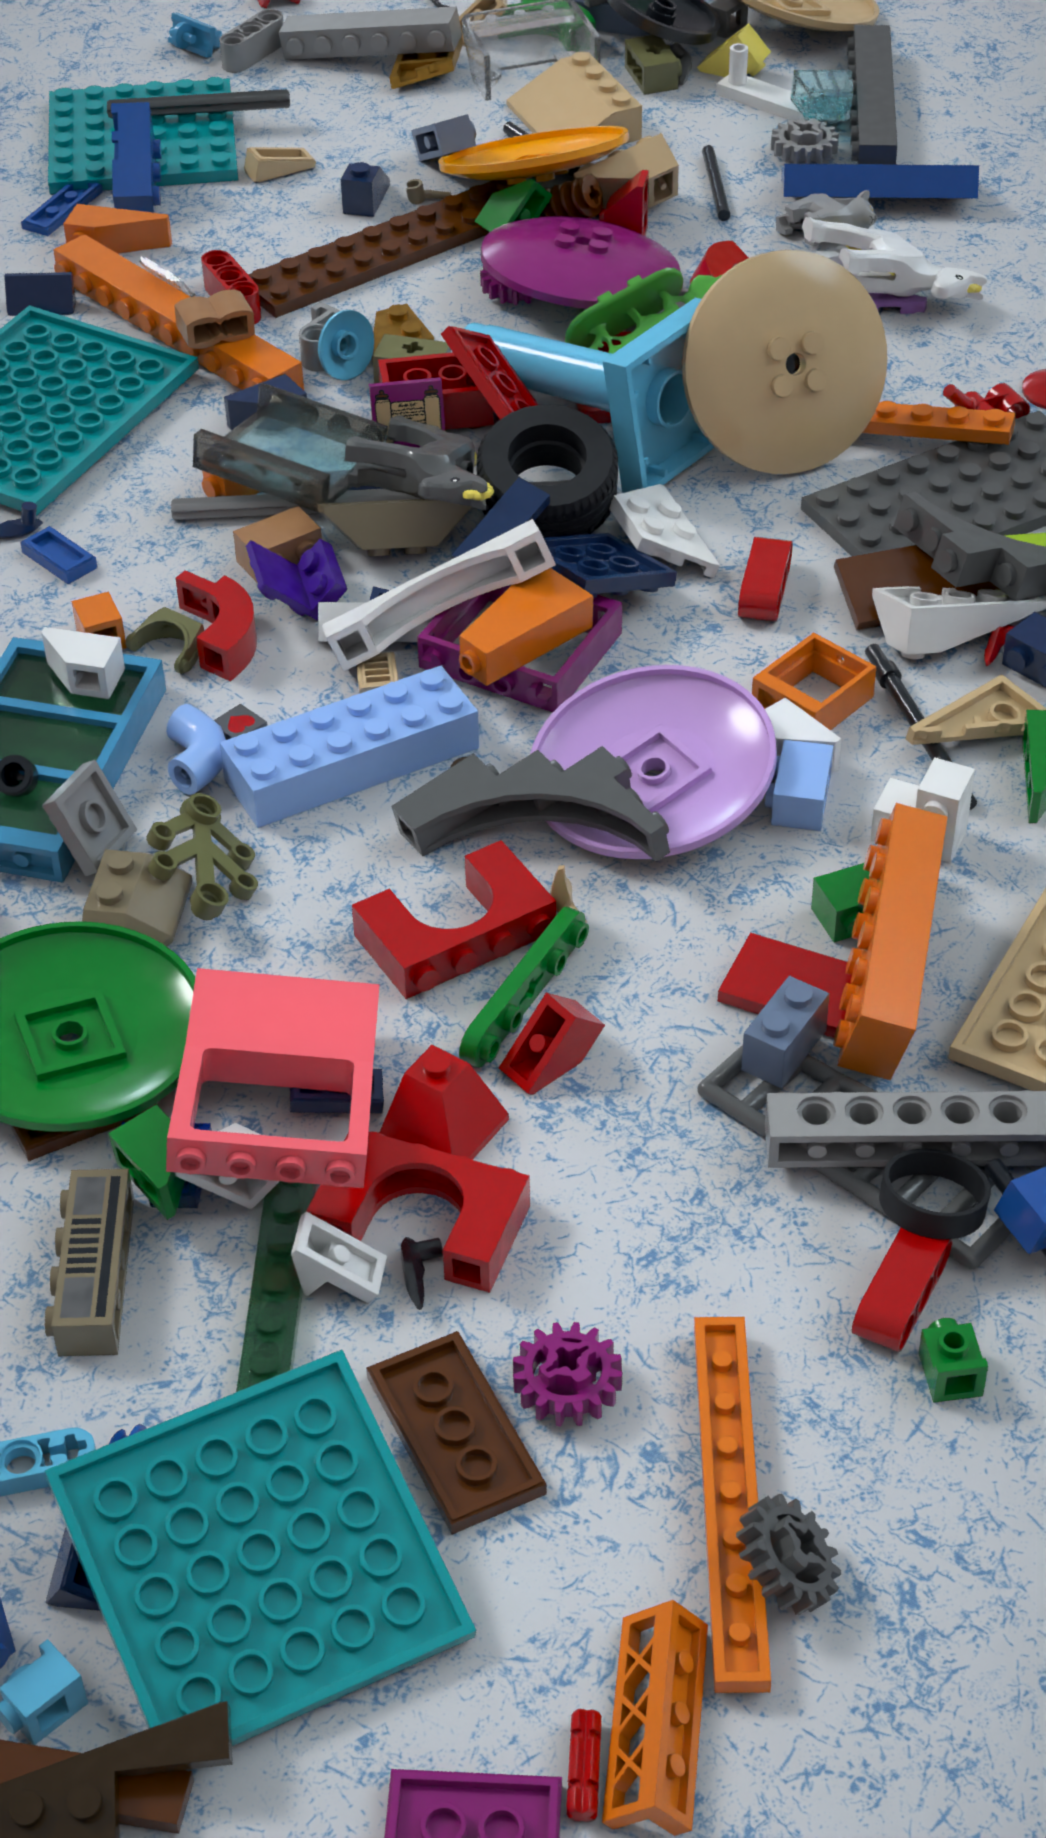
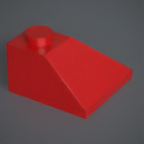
[379,1044,509,1159]

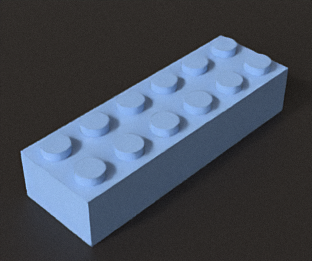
[220,666,479,828]

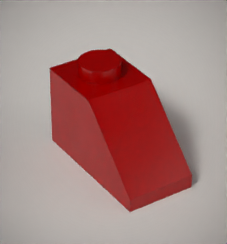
[599,170,649,236]
[498,992,605,1095]

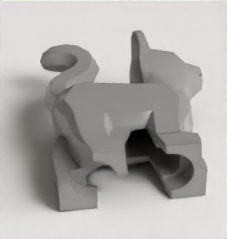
[776,190,877,246]

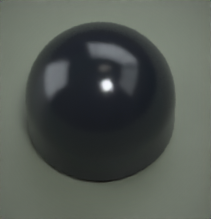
[0,754,39,798]

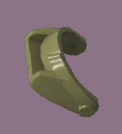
[125,607,204,674]

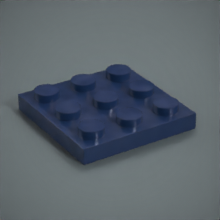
[544,533,677,598]

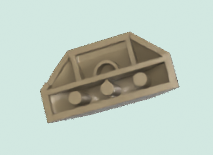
[318,499,472,556]
[82,849,193,947]

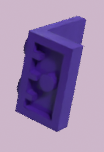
[245,538,348,621]

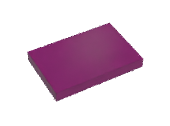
[384,1769,562,1838]

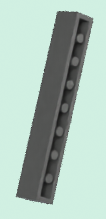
[847,25,898,164]

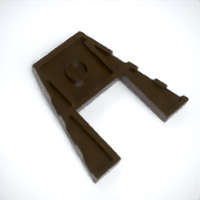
[0,1701,233,1838]

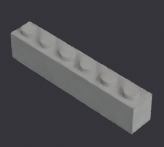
[278,6,462,60]

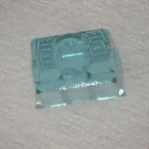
[790,70,853,124]

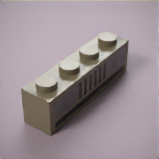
[45,1168,134,1356]

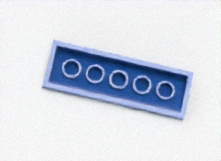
[781,164,979,199]

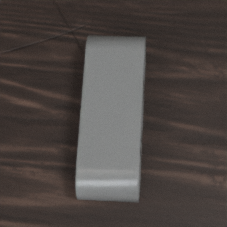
[219,9,284,73]

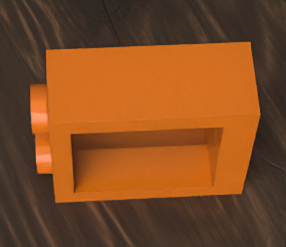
[752,632,877,730]

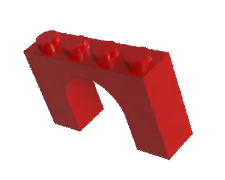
[352,840,556,999]
[306,1131,530,1293]

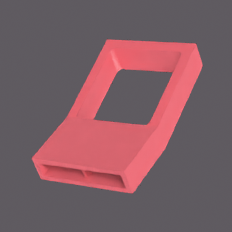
[166,968,380,1188]

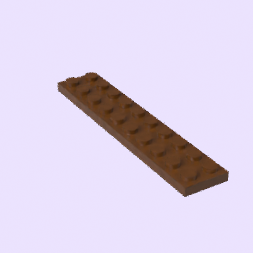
[248,179,516,318]

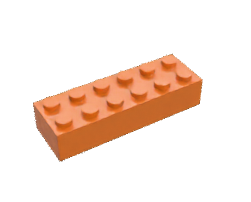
[833,803,948,1080]

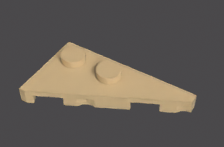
[905,674,1046,745]

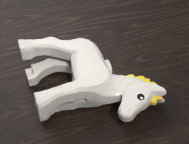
[802,217,987,300]

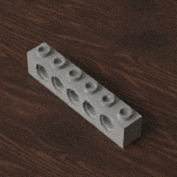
[765,1090,1046,1168]

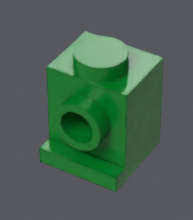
[918,1318,988,1403]

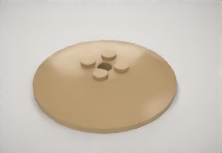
[738,0,879,32]
[682,250,887,474]

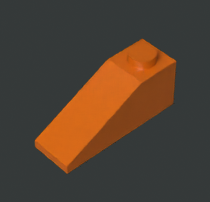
[63,204,172,254]

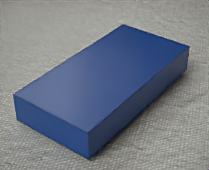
[20,526,98,584]

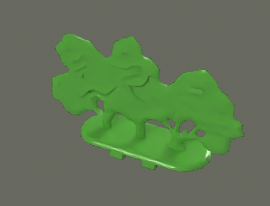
[565,268,722,354]

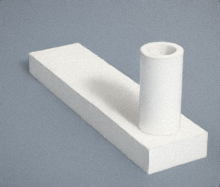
[716,43,833,122]

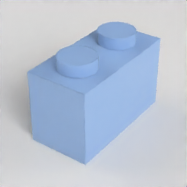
[765,739,833,831]

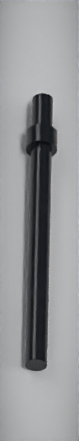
[865,644,977,810]

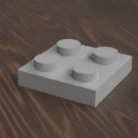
[42,760,137,876]

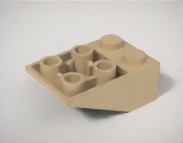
[574,133,679,208]

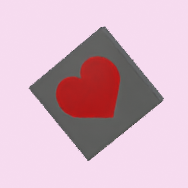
[214,704,267,740]

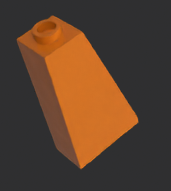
[459,568,593,686]

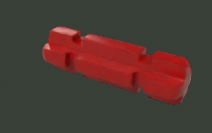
[566,1709,602,1822]

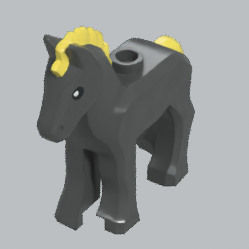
[344,415,494,510]

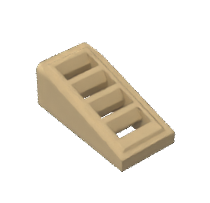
[244,147,316,182]
[356,652,398,694]

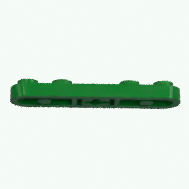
[459,906,589,1068]

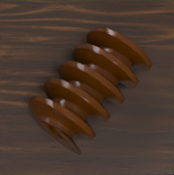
[539,174,603,218]

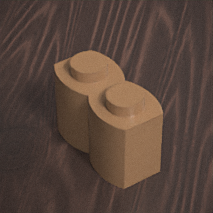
[174,290,255,349]

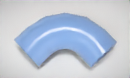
[166,704,226,795]

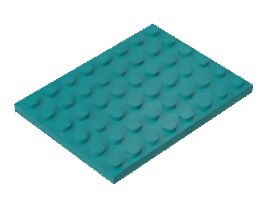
[0,306,199,516]

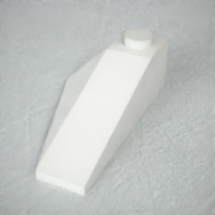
[872,586,1046,659]

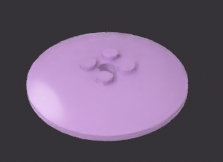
[530,665,777,859]

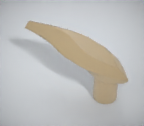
[550,865,587,923]

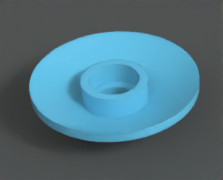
[318,310,374,380]

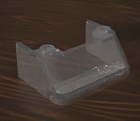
[462,0,600,101]

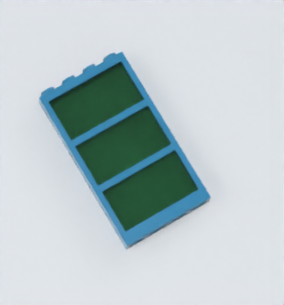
[0,637,166,883]

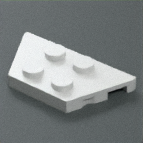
[609,484,720,578]

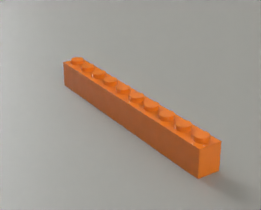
[53,234,304,390]

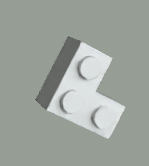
[870,757,975,863]

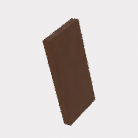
[834,545,1000,630]
[366,1331,547,1535]

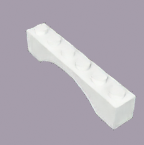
[322,519,556,671]

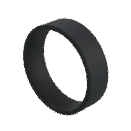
[879,1148,991,1239]

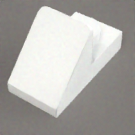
[291,1211,387,1303]

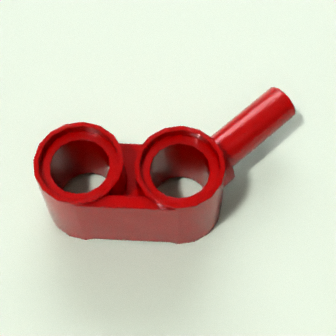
[943,383,1030,419]

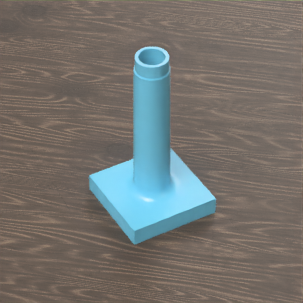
[464,297,715,493]

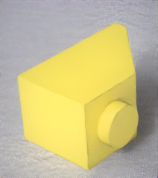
[697,23,771,77]

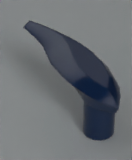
[0,502,43,539]

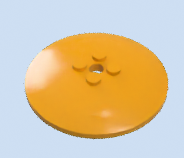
[438,126,629,185]

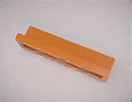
[602,1600,708,1836]

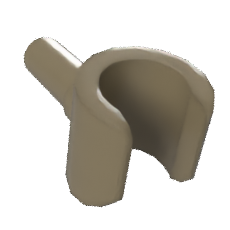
[406,179,451,204]

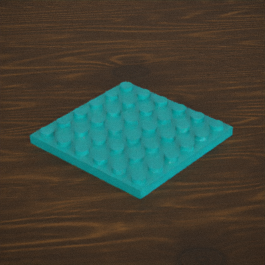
[48,77,239,194]
[45,1349,477,1746]

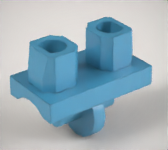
[168,12,222,57]

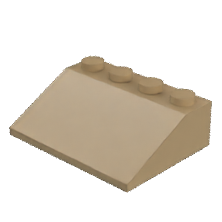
[507,52,642,143]

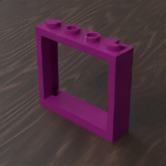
[417,585,622,712]

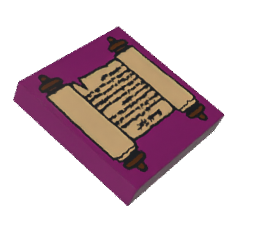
[369,377,445,448]

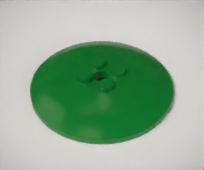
[0,921,196,1132]

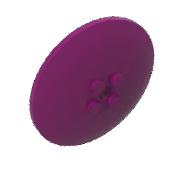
[480,216,680,309]

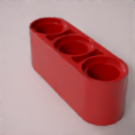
[201,250,261,325]
[738,537,793,622]
[852,1227,953,1352]

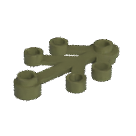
[146,793,258,921]

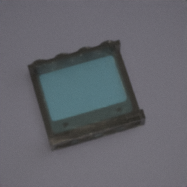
[193,383,388,512]

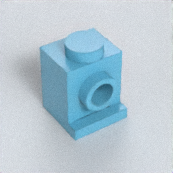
[0,1639,88,1745]

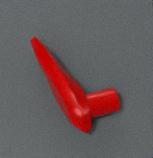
[984,625,1015,666]

